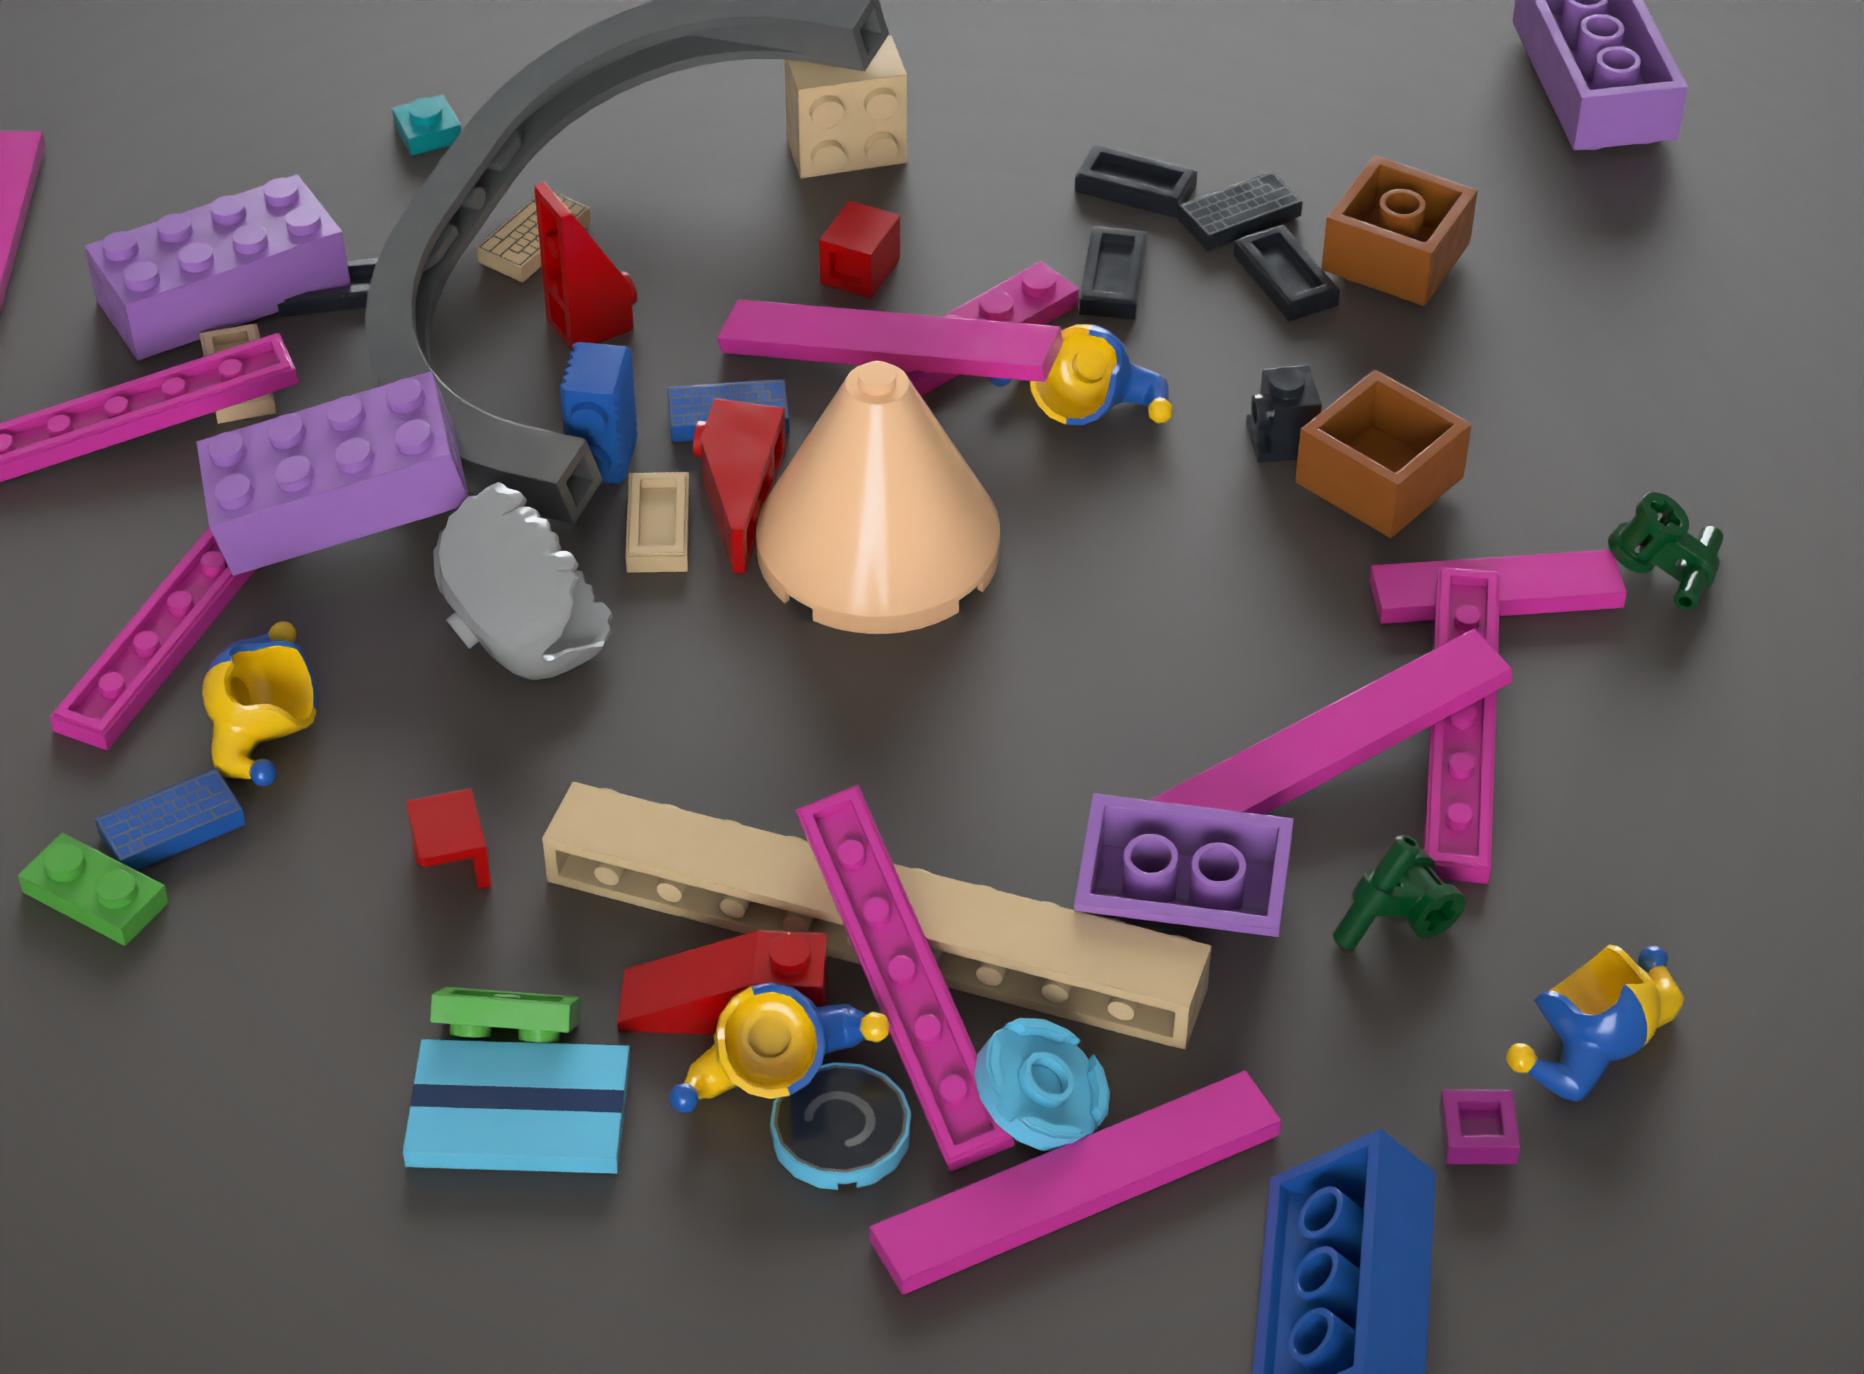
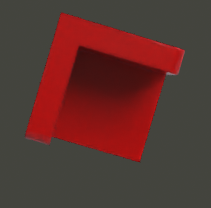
[819,201,900,299]
[406,788,491,890]

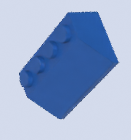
[1252,1128,1436,1374]

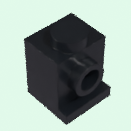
[1246,365,1322,463]

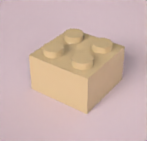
[784,35,907,179]

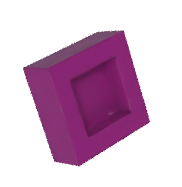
[1439,1090,1520,1164]

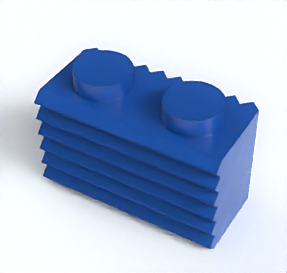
[559,342,638,484]

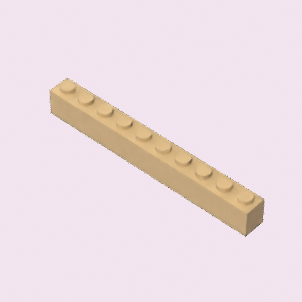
[542,781,1212,1050]

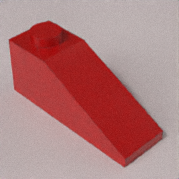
[534,181,637,351]
[693,398,786,574]
[617,931,828,1035]

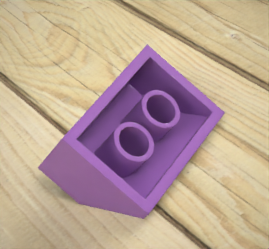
[1074,793,1294,937]

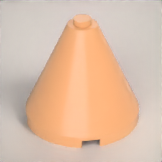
[756,361,1000,634]

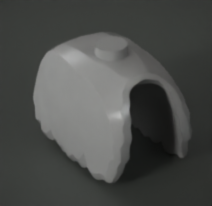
[433,482,613,680]

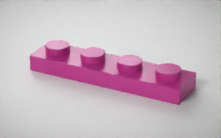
[901,261,1079,396]

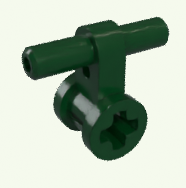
[1608,492,1723,611]
[1333,835,1466,950]

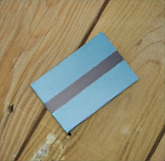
[403,1039,631,1174]

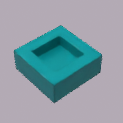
[392,95,461,156]

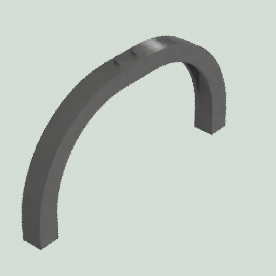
[365,0,889,524]

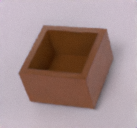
[1295,369,1472,538]

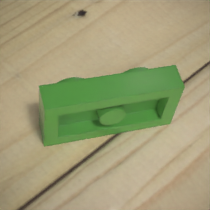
[18,833,169,946]
[430,987,581,1043]

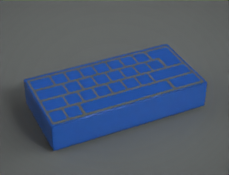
[667,379,790,442]
[94,768,246,871]

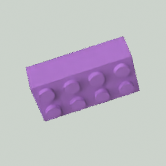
[1512,0,1688,151]
[84,174,351,361]
[196,371,469,576]

